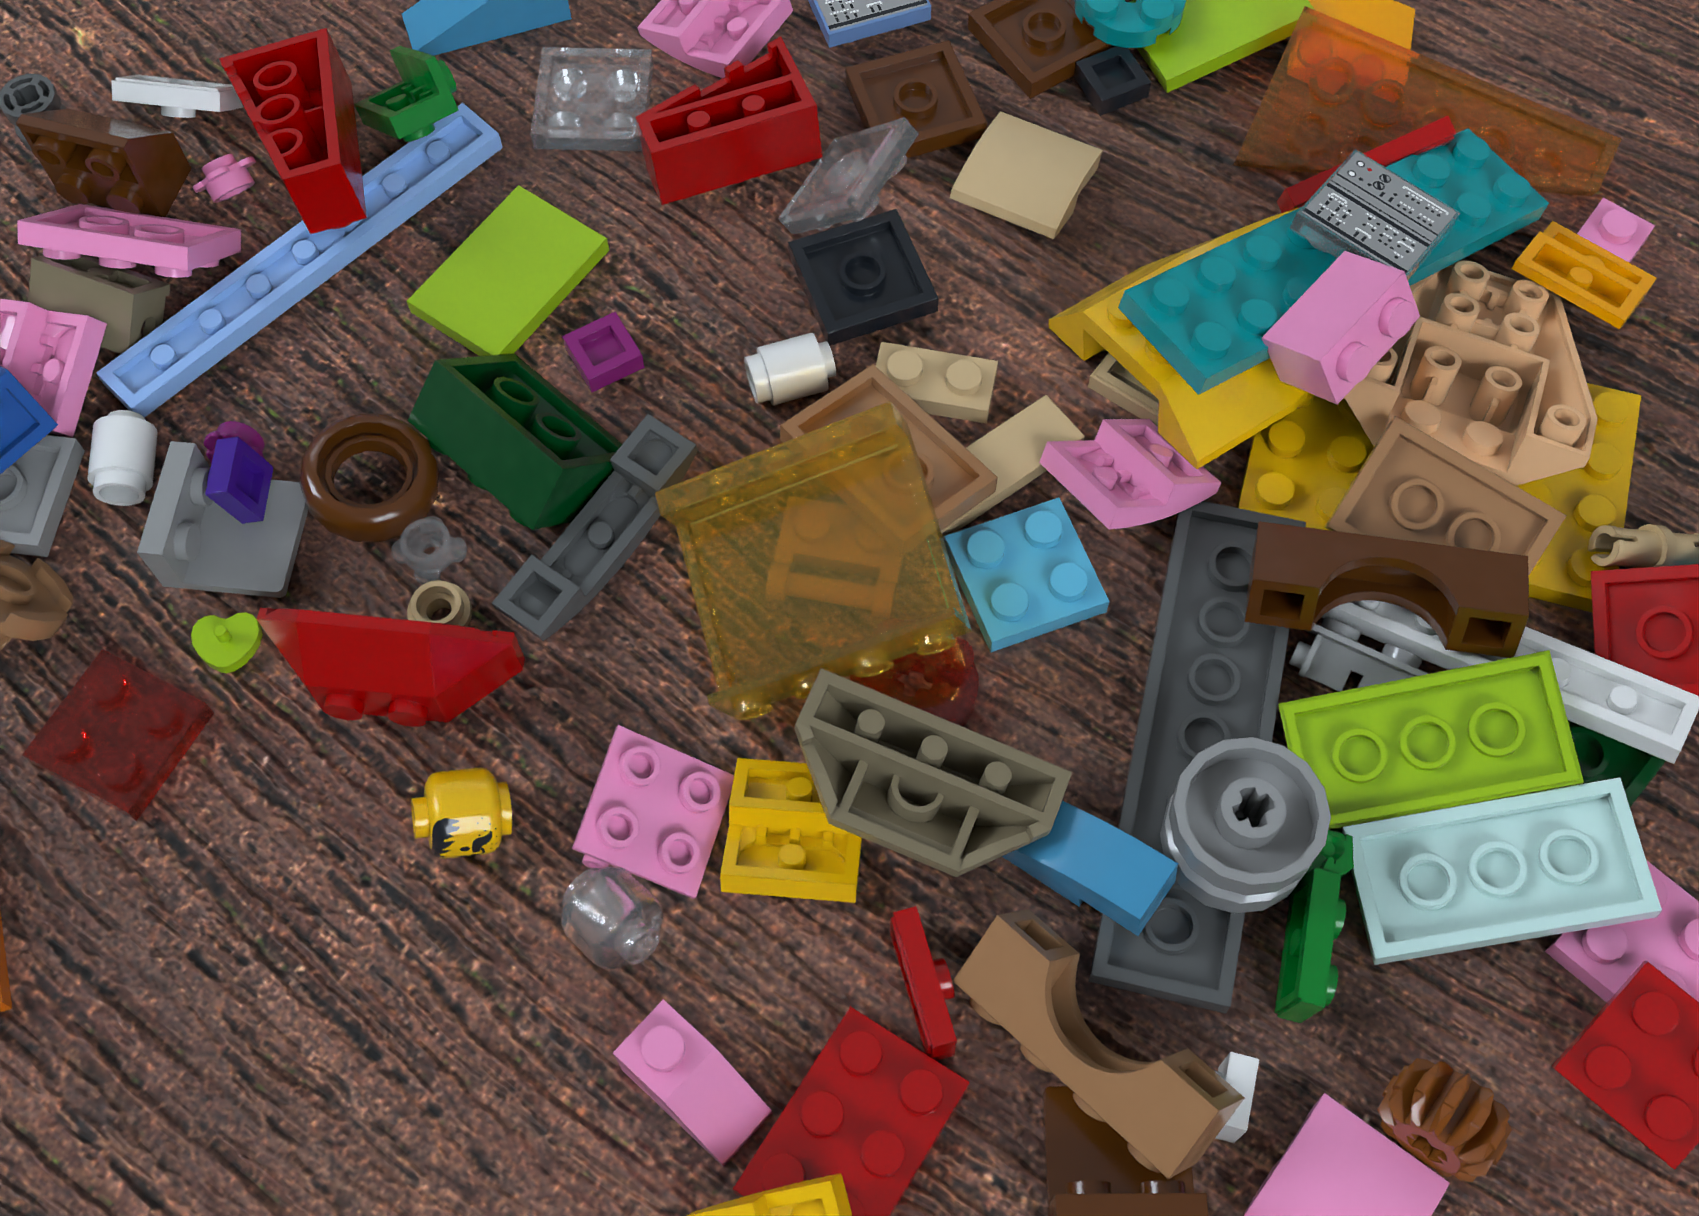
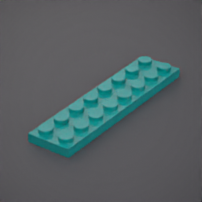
[1118,128,1549,395]

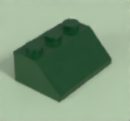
[407,354,622,530]

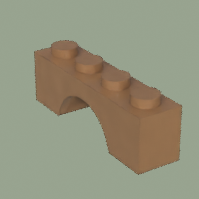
[953,909,1245,1179]

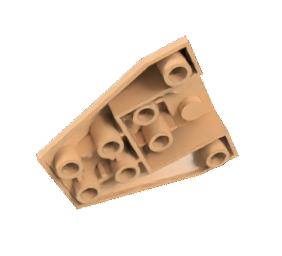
[1344,261,1598,486]

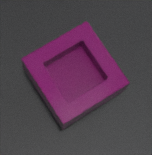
[562,312,645,393]

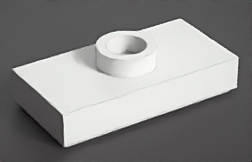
[111,74,243,118]

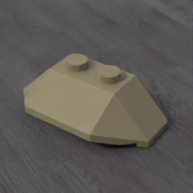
[794,668,1072,877]

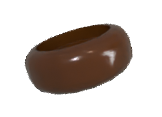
[300,414,439,542]

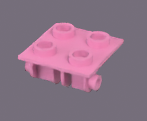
[572,725,734,899]

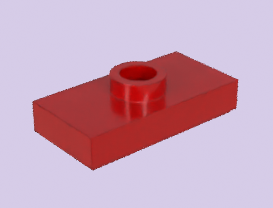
[890,906,957,1061]

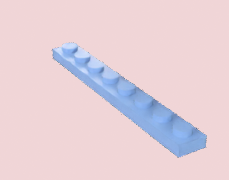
[96,102,503,418]

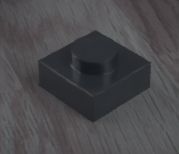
[1074,46,1151,116]

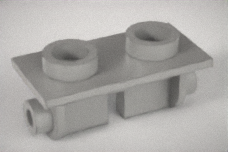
[1289,617,1428,692]

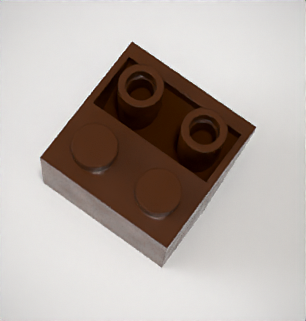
[16,109,192,217]

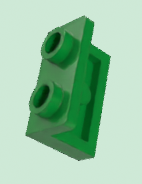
[354,46,459,142]

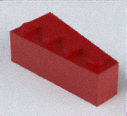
[219,28,367,234]

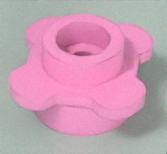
[192,154,256,203]

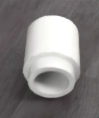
[744,333,836,405]
[87,410,158,506]

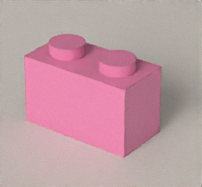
[1262,251,1420,405]

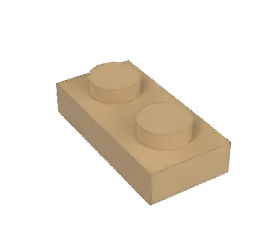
[876,342,998,424]

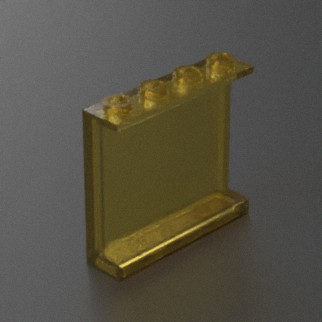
[655,401,972,720]

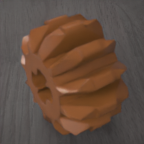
[1377,1058,1512,1182]

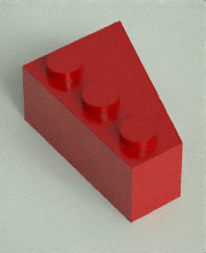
[635,36,823,205]

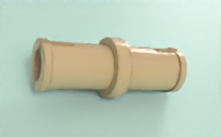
[1588,524,1699,568]

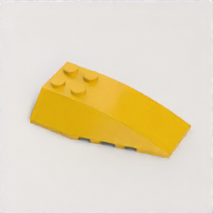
[1049,208,1308,469]

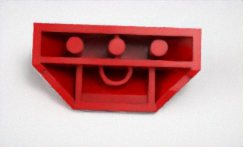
[257,608,525,727]

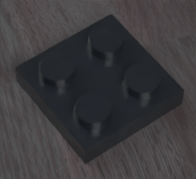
[788,209,939,346]

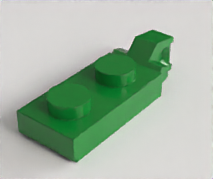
[1274,830,1354,1023]

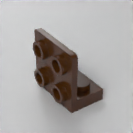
[1042,1086,1209,1216]

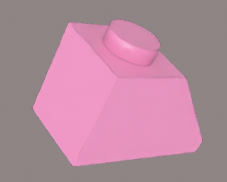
[613,999,772,1167]

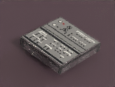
[1290,149,1460,280]

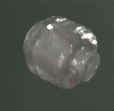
[561,866,664,970]

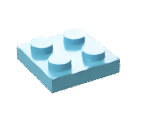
[944,497,1109,653]

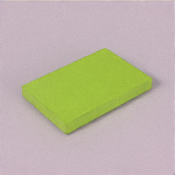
[1129,0,1316,93]
[407,185,609,356]

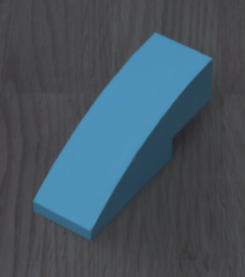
[1002,801,1178,936]

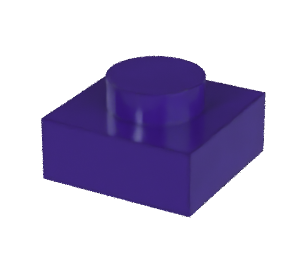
[205,437,274,524]

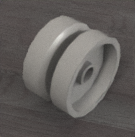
[1160,737,1331,914]

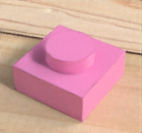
[1577,198,1655,263]

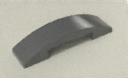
[492,414,698,641]

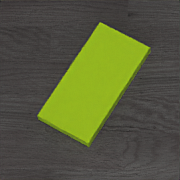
[1278,650,1584,831]

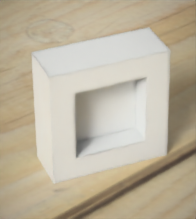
[1215,1052,1259,1143]

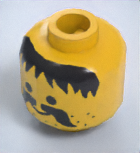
[411,767,512,859]

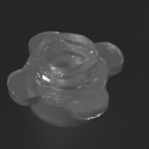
[392,516,467,585]

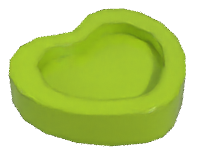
[191,612,263,673]

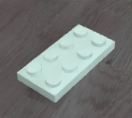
[1342,777,1662,965]

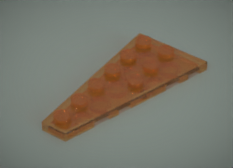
[1233,6,1622,196]

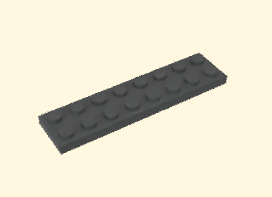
[1088,501,1306,1014]

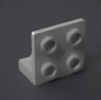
[137,441,308,598]

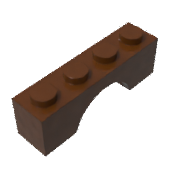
[1244,521,1529,658]

